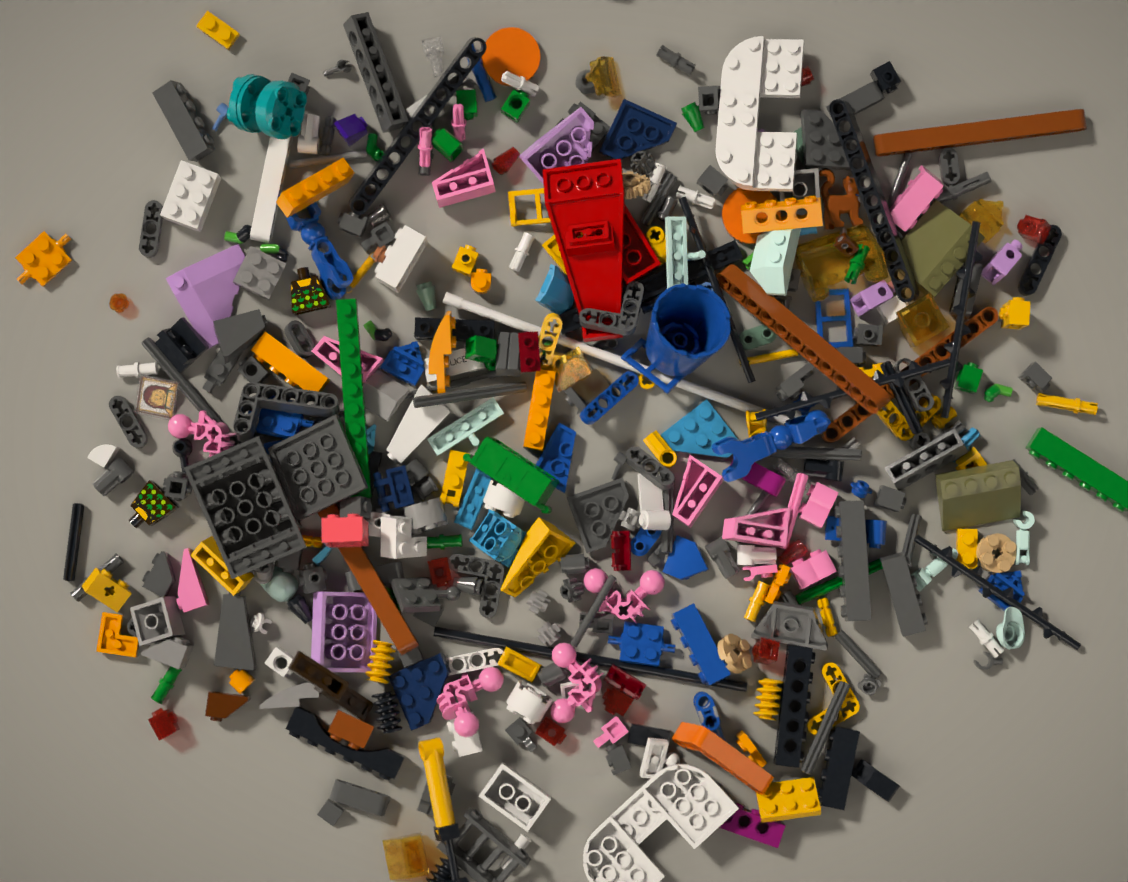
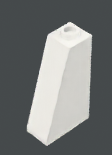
[386,384,451,463]

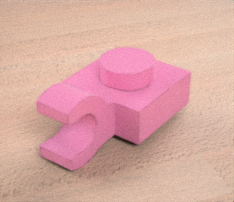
[742,564,778,581]
[593,716,629,748]

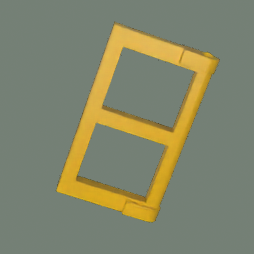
[508,188,551,227]

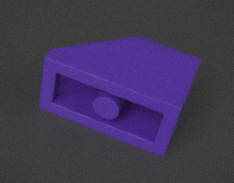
[334,114,368,147]

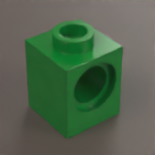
[456,89,478,120]
[501,89,530,123]
[465,335,497,363]
[954,362,983,394]

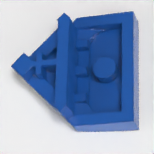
[380,341,425,387]
[662,535,709,580]
[978,570,1025,612]

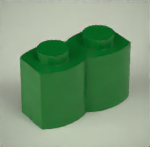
[432,128,464,163]

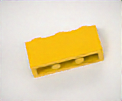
[190,536,254,596]

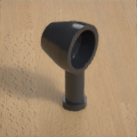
[172,438,193,475]

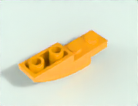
[429,311,456,393]

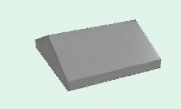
[363,370,410,422]

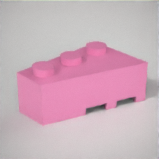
[432,148,496,208]
[889,165,944,232]
[312,336,384,385]
[672,455,724,528]
[722,507,790,547]

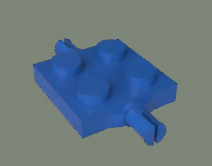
[248,396,315,439]
[607,621,676,667]

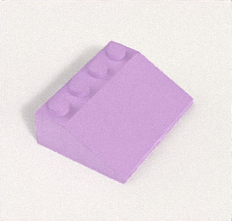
[311,591,377,672]

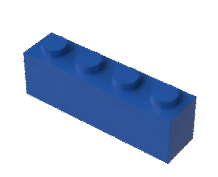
[670,603,731,687]

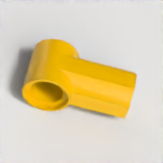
[643,430,677,468]

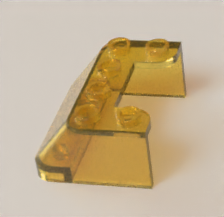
[795,225,888,302]

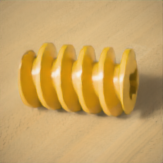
[365,640,396,684]
[753,678,784,721]

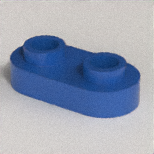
[631,527,662,556]

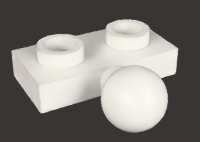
[639,738,680,778]

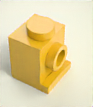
[452,245,479,277]
[955,447,987,470]

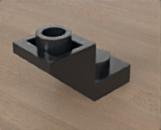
[851,759,900,802]

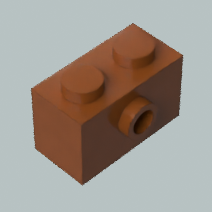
[328,710,374,750]

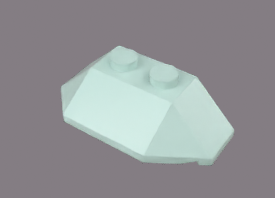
[750,228,801,296]

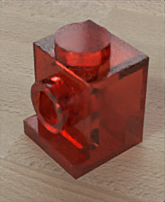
[1017,215,1051,244]
[427,557,452,587]
[752,638,780,665]
[535,716,567,747]

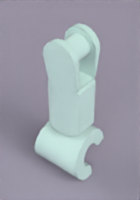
[1013,510,1035,565]
[910,549,958,592]

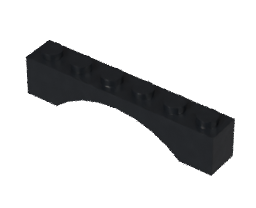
[286,707,405,781]

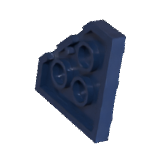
[599,99,677,160]
[388,652,450,731]

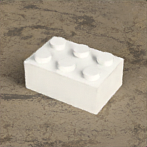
[160,160,221,232]
[374,225,428,293]
[479,762,551,832]

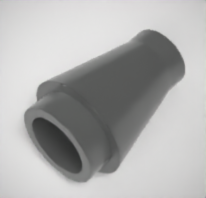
[453,577,483,596]

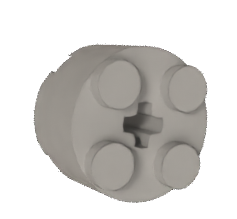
[403,497,448,535]

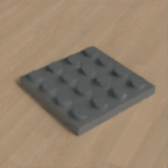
[268,415,369,521]

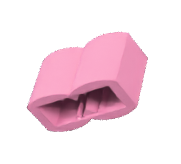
[798,482,839,528]
[790,549,837,589]

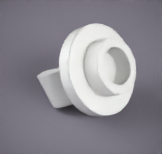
[250,613,272,634]

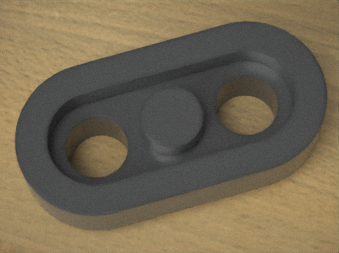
[284,320,315,359]

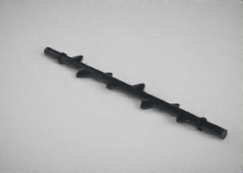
[679,196,756,383]
[940,221,983,418]
[755,359,950,421]
[914,535,1081,650]

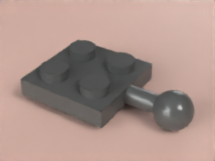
[391,577,461,613]

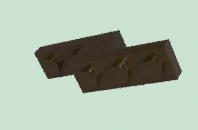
[288,651,373,721]

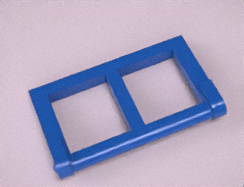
[814,288,853,348]
[621,338,685,394]

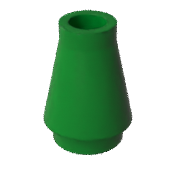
[681,102,705,132]

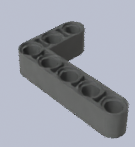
[233,382,340,443]

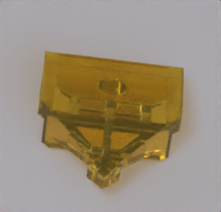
[585,56,621,97]
[959,199,1004,244]

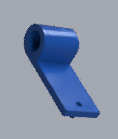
[825,516,887,549]

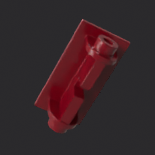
[518,331,541,372]
[610,531,631,571]
[603,665,647,700]

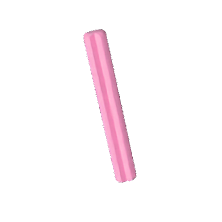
[779,473,808,549]

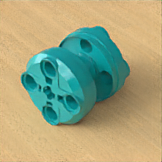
[227,74,307,139]

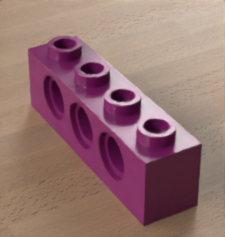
[718,802,786,848]

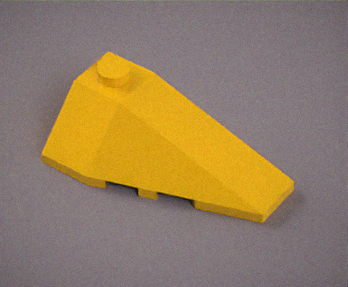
[500,517,576,597]

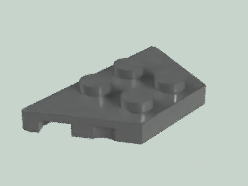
[751,601,828,651]

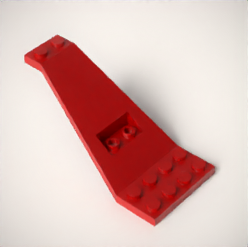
[543,159,625,343]

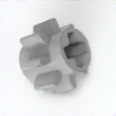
[619,508,641,532]
[526,589,551,614]
[537,621,561,645]

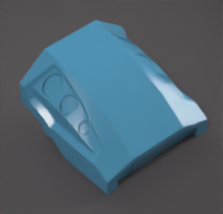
[535,264,575,315]
[469,510,522,562]

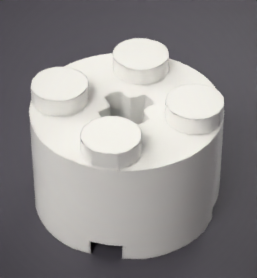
[483,479,525,518]
[506,680,553,725]

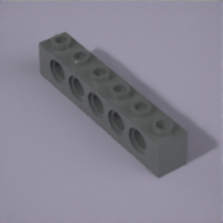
[343,12,409,133]

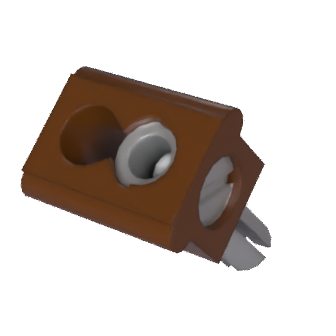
[834,227,859,257]

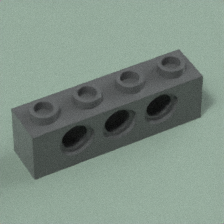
[885,428,968,491]

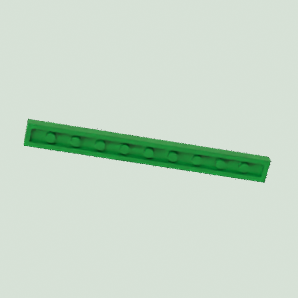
[336,298,372,498]

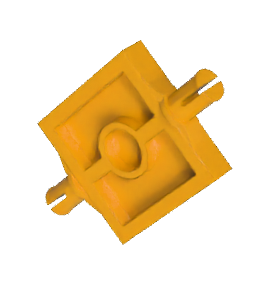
[15,231,72,287]

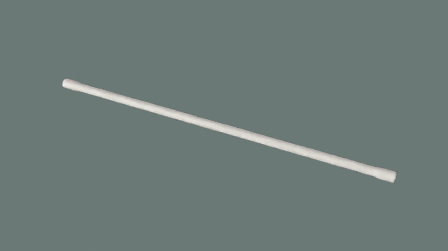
[443,292,814,437]

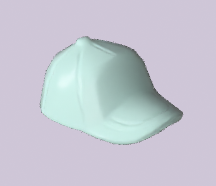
[260,566,298,602]
[996,607,1025,650]

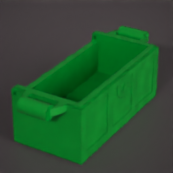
[463,436,559,514]

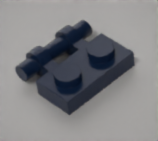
[373,465,415,512]

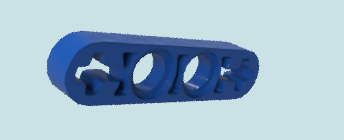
[580,371,639,425]

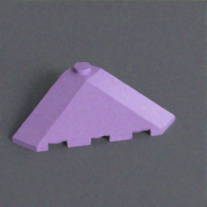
[519,107,594,185]
[165,244,245,349]

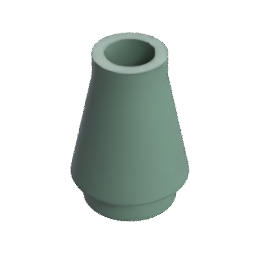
[416,281,437,311]

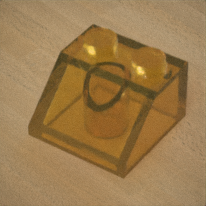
[895,293,949,348]

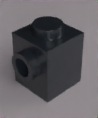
[870,61,901,94]

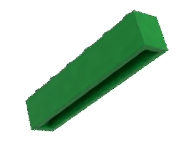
[1025,427,1128,512]

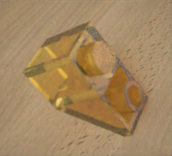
[555,346,593,392]

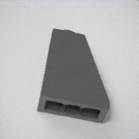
[213,309,268,364]

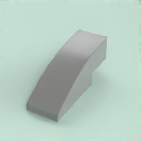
[260,682,321,709]

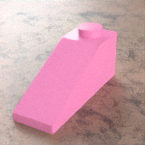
[176,548,210,613]

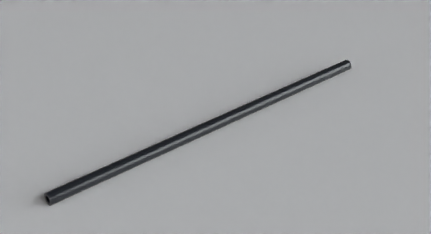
[433,626,748,692]

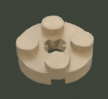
[976,533,1016,573]
[717,634,752,674]

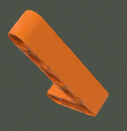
[672,722,774,795]

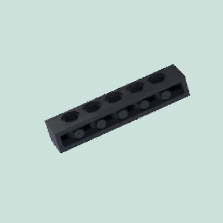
[773,645,815,768]

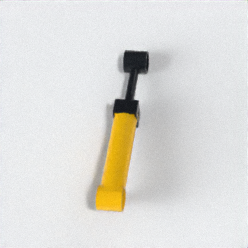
[419,737,469,882]

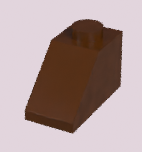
[205,691,251,722]

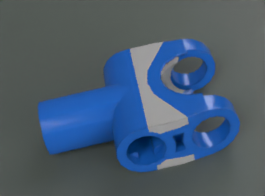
[693,691,726,741]

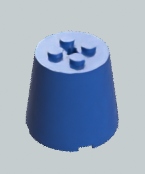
[645,283,731,377]

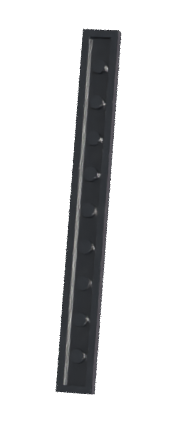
[559,240,743,335]

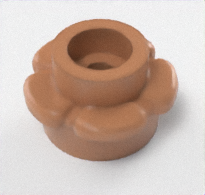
[373,246,387,263]

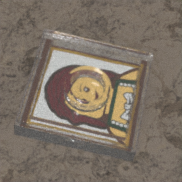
[134,374,180,420]

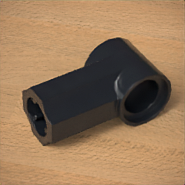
[804,459,844,481]

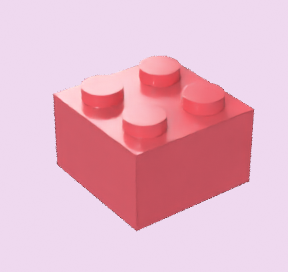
[322,514,369,548]

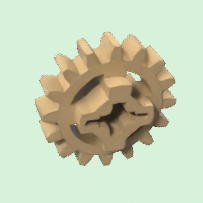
[623,171,651,199]

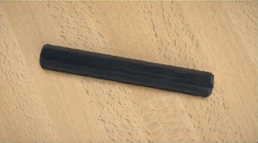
[880,361,923,435]
[63,503,84,581]

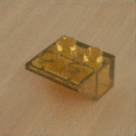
[382,832,430,880]

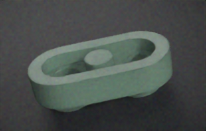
[739,324,777,350]

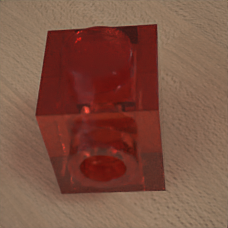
[601,686,633,717]
[148,708,180,741]

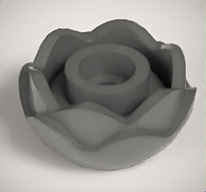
[575,70,600,94]

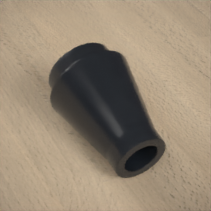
[287,594,313,624]

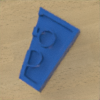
[536,423,576,493]

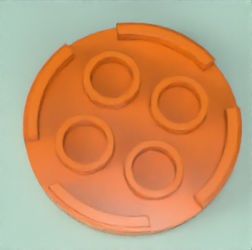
[482,27,540,87]
[722,188,781,244]

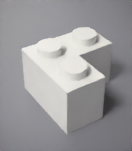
[380,516,427,559]

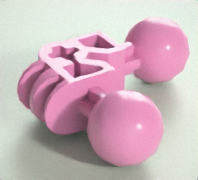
[168,410,236,457]
[583,568,665,623]
[551,643,604,723]
[437,667,504,738]

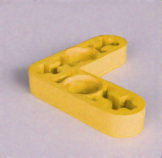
[538,313,589,378]
[876,394,941,441]
[806,662,860,735]

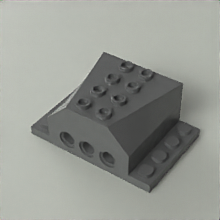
[184,436,307,579]

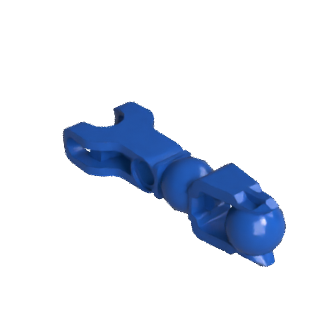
[278,195,353,300]
[712,410,831,482]

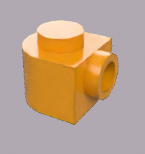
[471,269,492,294]
[229,669,256,694]

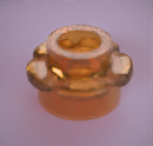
[109,293,129,313]

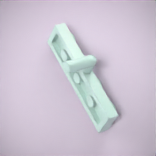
[665,217,706,289]
[427,397,504,456]

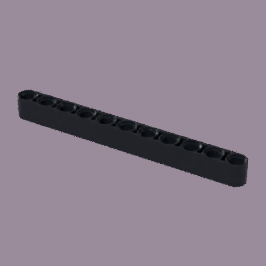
[349,37,487,215]
[829,99,919,302]

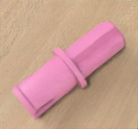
[451,104,467,142]
[418,127,433,167]

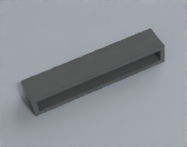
[835,500,871,621]

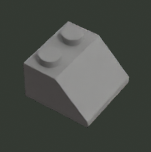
[130,596,185,646]
[141,636,194,669]

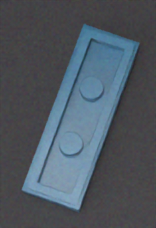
[454,468,493,530]

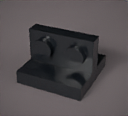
[155,317,209,373]

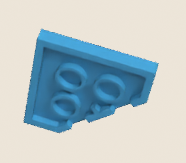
[661,399,737,458]

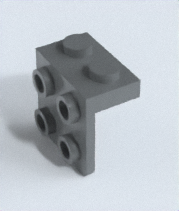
[564,369,619,418]

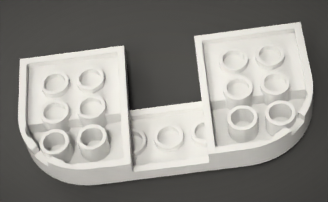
[716,36,804,192]
[583,764,739,882]

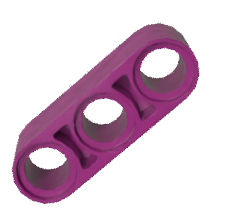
[730,461,786,497]

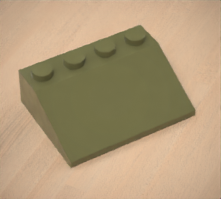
[891,200,985,298]
[935,460,1021,531]

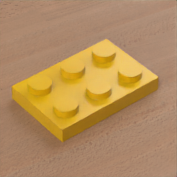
[755,777,821,823]

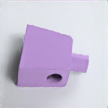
[981,240,1023,286]
[850,280,896,317]

